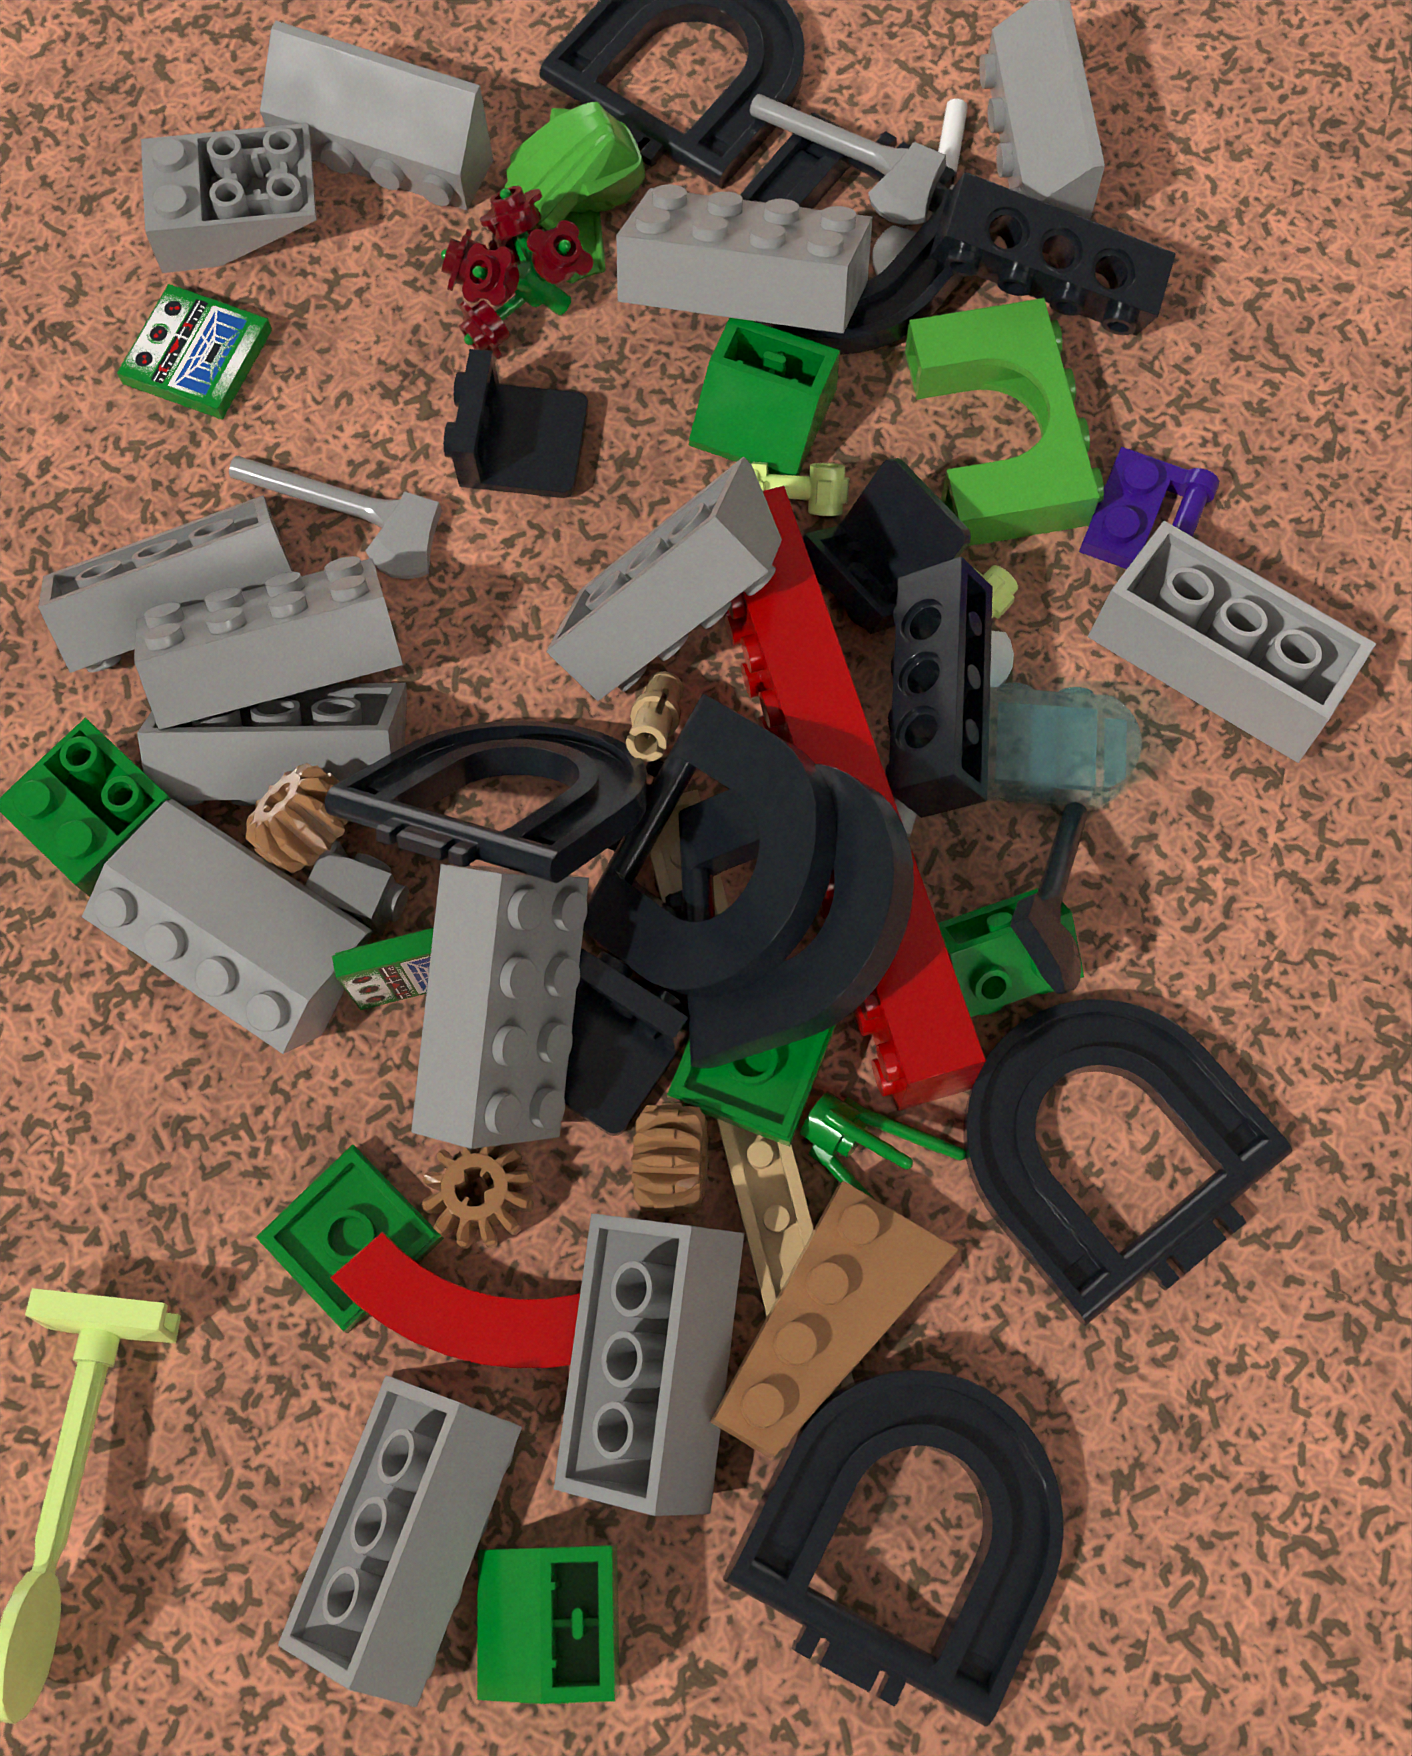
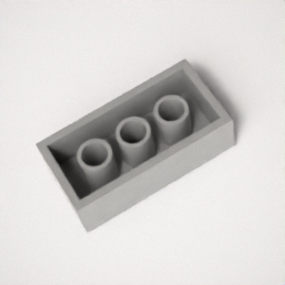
[616,184,872,333]
[134,556,403,730]
[411,864,589,1149]

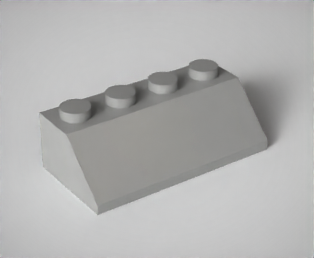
[979,0,1105,220]
[260,21,493,210]
[546,456,782,701]
[38,495,294,673]
[1088,521,1376,763]
[137,683,407,806]
[82,799,373,1054]
[554,1213,744,1516]
[278,1375,522,1707]

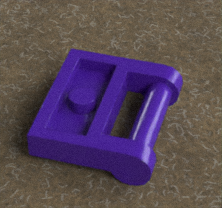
[1079,446,1220,569]

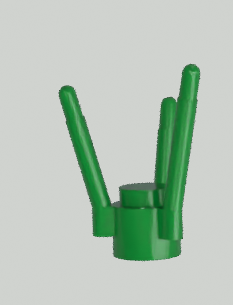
[800,1091,966,1199]

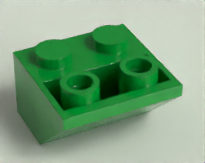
[689,317,840,476]
[0,717,171,897]
[477,1545,620,1704]

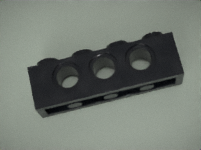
[929,172,1176,335]
[885,556,993,818]

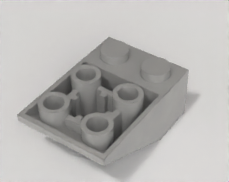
[141,123,317,273]

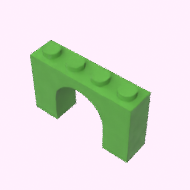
[905,298,1104,546]

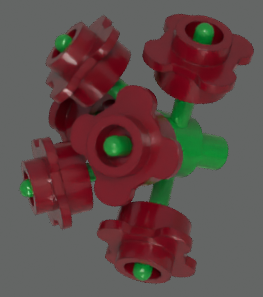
[441,186,593,359]

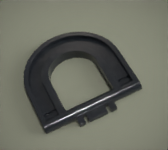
[539,0,805,189]
[740,112,999,355]
[583,693,837,998]
[325,721,647,883]
[665,764,914,1068]
[963,999,1292,1326]
[723,1370,1064,1727]

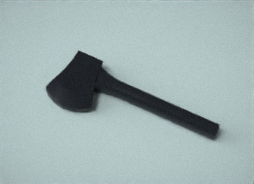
[1010,802,1088,994]

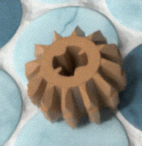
[245,763,348,873]
[631,1102,709,1217]
[422,1145,534,1249]

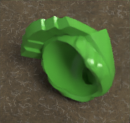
[505,102,645,230]

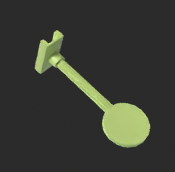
[0,1288,181,1724]

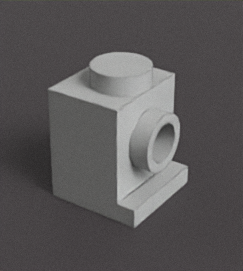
[305,840,409,936]

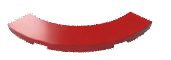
[330,1232,580,1368]

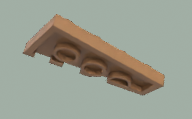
[710,1181,959,1458]

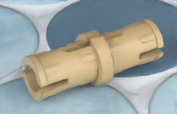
[626,671,684,762]

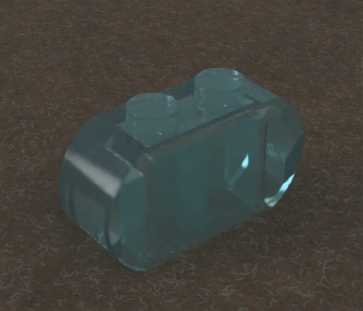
[987,683,1142,809]

